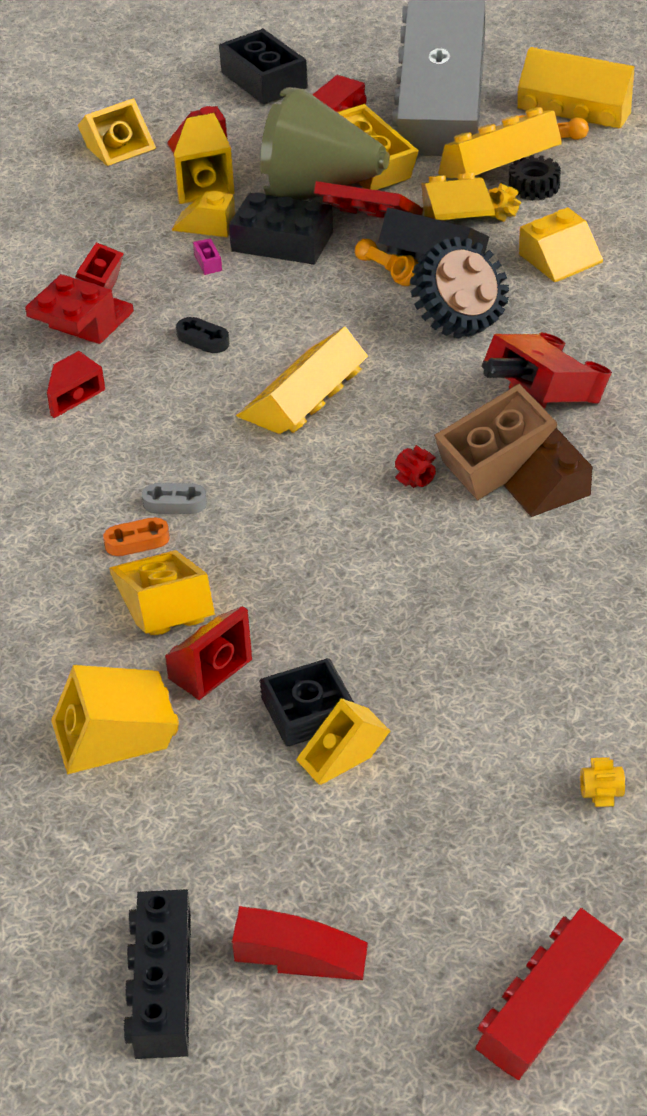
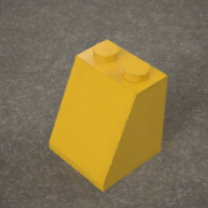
[174,113,235,204]
[51,665,179,775]

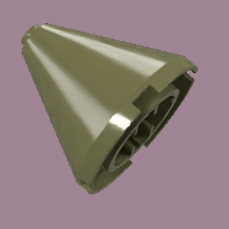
[260,87,390,201]

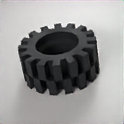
[508,155,561,201]

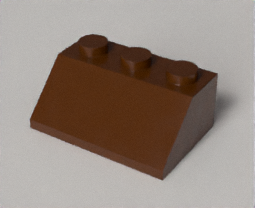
[504,428,593,517]

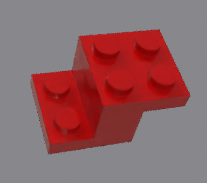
[25,274,134,344]

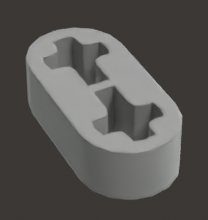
[142,483,207,514]

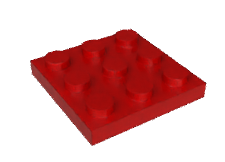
[314,181,424,219]

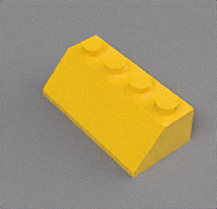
[517,47,634,129]
[438,107,562,178]
[236,326,368,434]

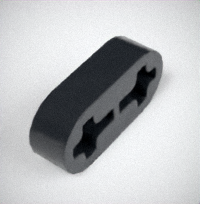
[176,317,230,353]

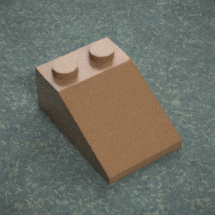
[434,384,557,501]

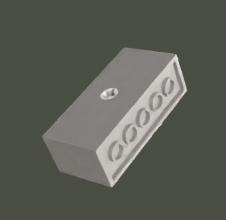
[392,0,485,156]

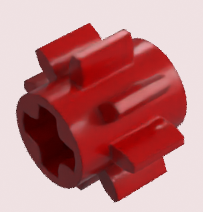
[395,445,436,488]

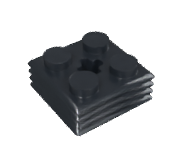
[259,658,354,746]

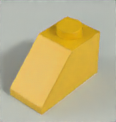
[172,191,235,237]
[296,698,390,785]

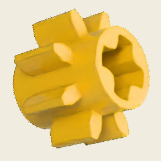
[488,183,522,222]
[580,757,625,807]

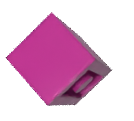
[193,238,222,275]

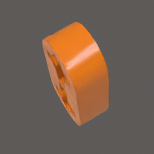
[103,517,170,556]

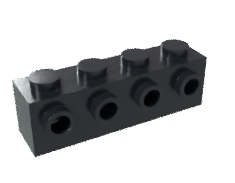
[124,889,191,1059]

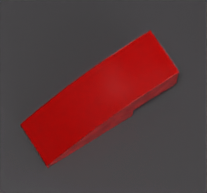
[232,906,368,981]

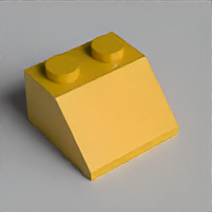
[77,98,156,166]
[519,207,603,282]

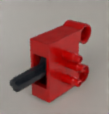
[481,332,612,409]

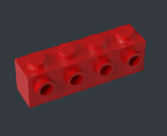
[475,908,624,1080]

